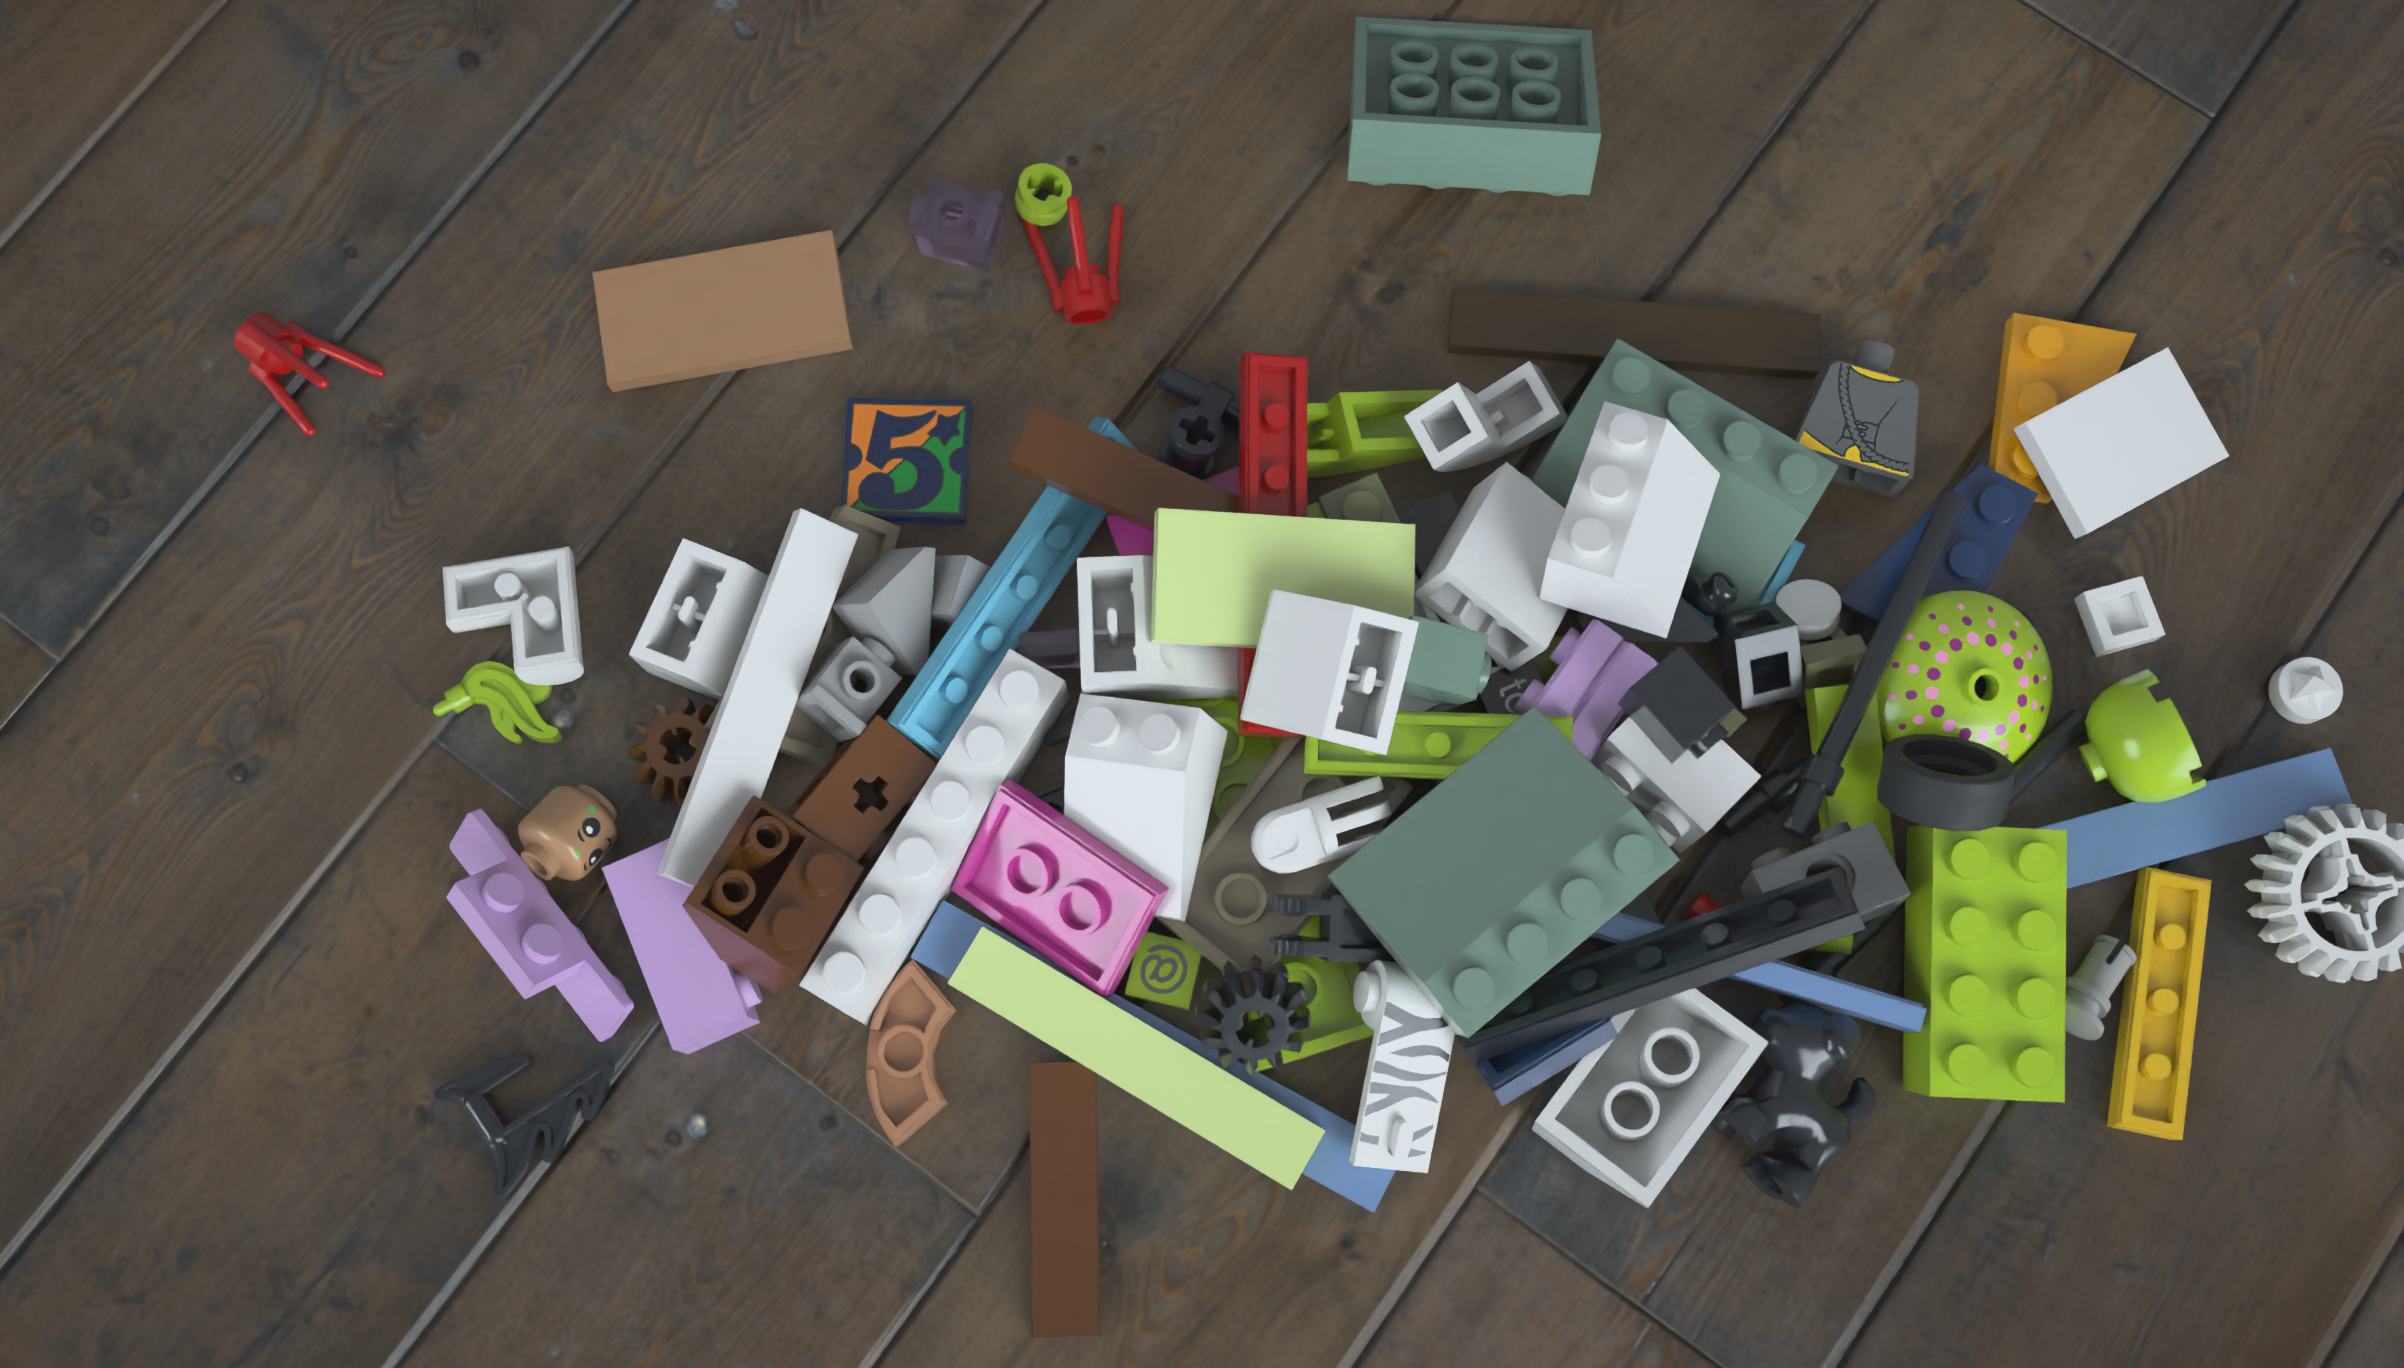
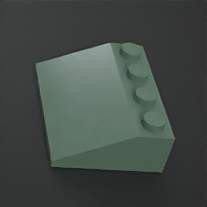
[1347,16,1601,196]
[1531,339,1839,613]
[1327,706,1680,1038]

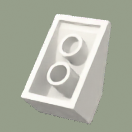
[1064,693,1228,921]

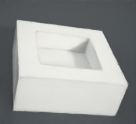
[2074,576,2165,657]

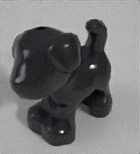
[1709,1000,1877,1208]

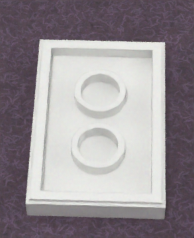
[2013,347,2229,539]

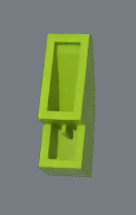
[1307,390,1442,479]

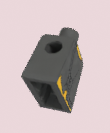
[1791,340,1919,499]

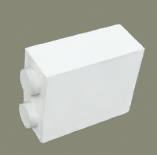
[1414,462,1568,672]

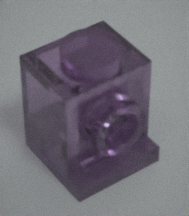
[908,180,1007,272]

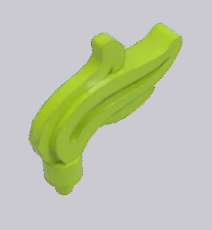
[433,661,563,744]

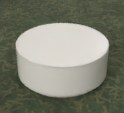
[1776,579,1841,641]

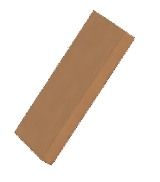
[592,230,854,392]

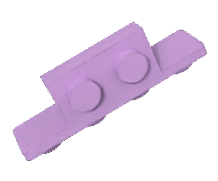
[446,808,634,1042]

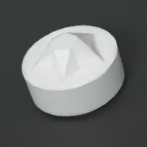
[2268,657,2343,724]

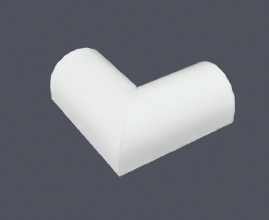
[443,546,584,686]

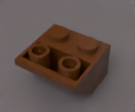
[682,795,864,995]

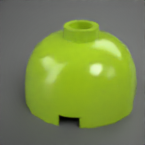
[2078,669,2206,803]

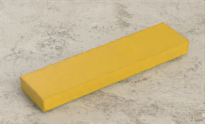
[2107,867,2212,1140]

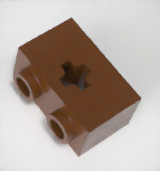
[786,714,937,862]

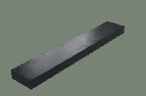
[1459,866,1865,1065]

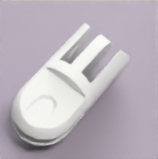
[1251,776,1391,873]

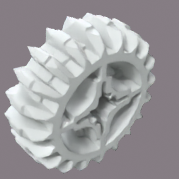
[2244,804,2404,983]

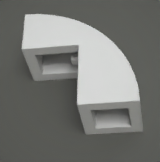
[1404,361,1569,472]

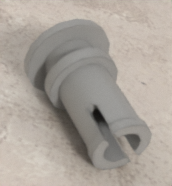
[2065,935,2137,1041]

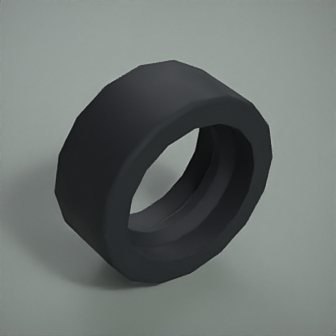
[1877,734,2015,831]

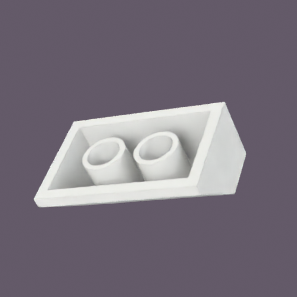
[1539,401,1720,638]
[1532,988,1769,1208]

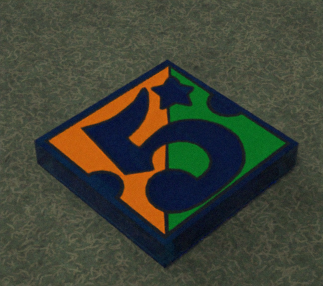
[841,398,973,525]

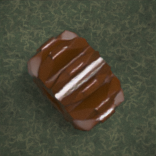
[628,696,716,806]

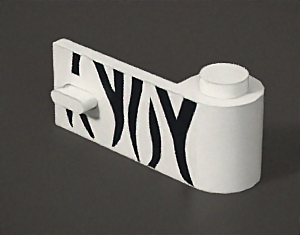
[1349,960,1455,1173]

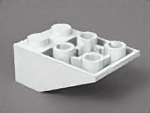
[1077,555,1238,701]

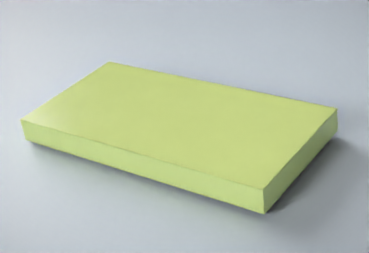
[1151,508,1415,648]

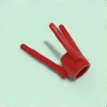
[1020,196,1124,325]
[234,312,386,436]

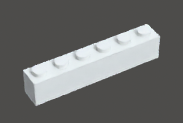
[800,649,1070,1026]

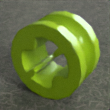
[1014,163,1072,226]

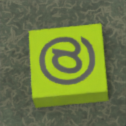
[1125,932,1202,1011]

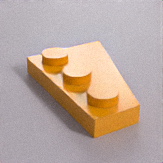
[1988,313,2137,504]

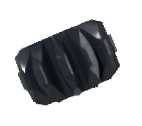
[1195,954,1311,1076]

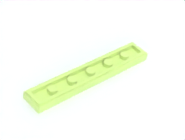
[948,926,1325,1190]

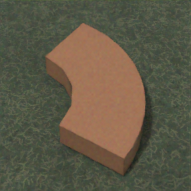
[865,959,957,1147]

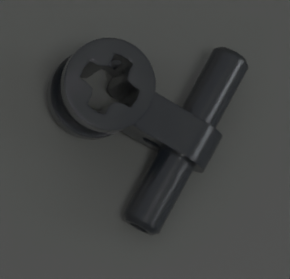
[1157,365,1240,480]

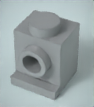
[796,636,902,742]

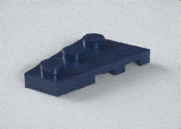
[1839,464,2038,627]

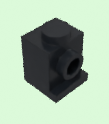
[1713,602,1805,710]

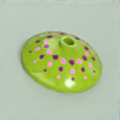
[1876,590,2053,765]

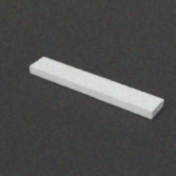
[657,508,858,888]

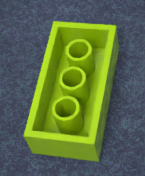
[1902,825,2067,1103]

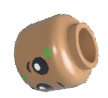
[518,784,617,881]

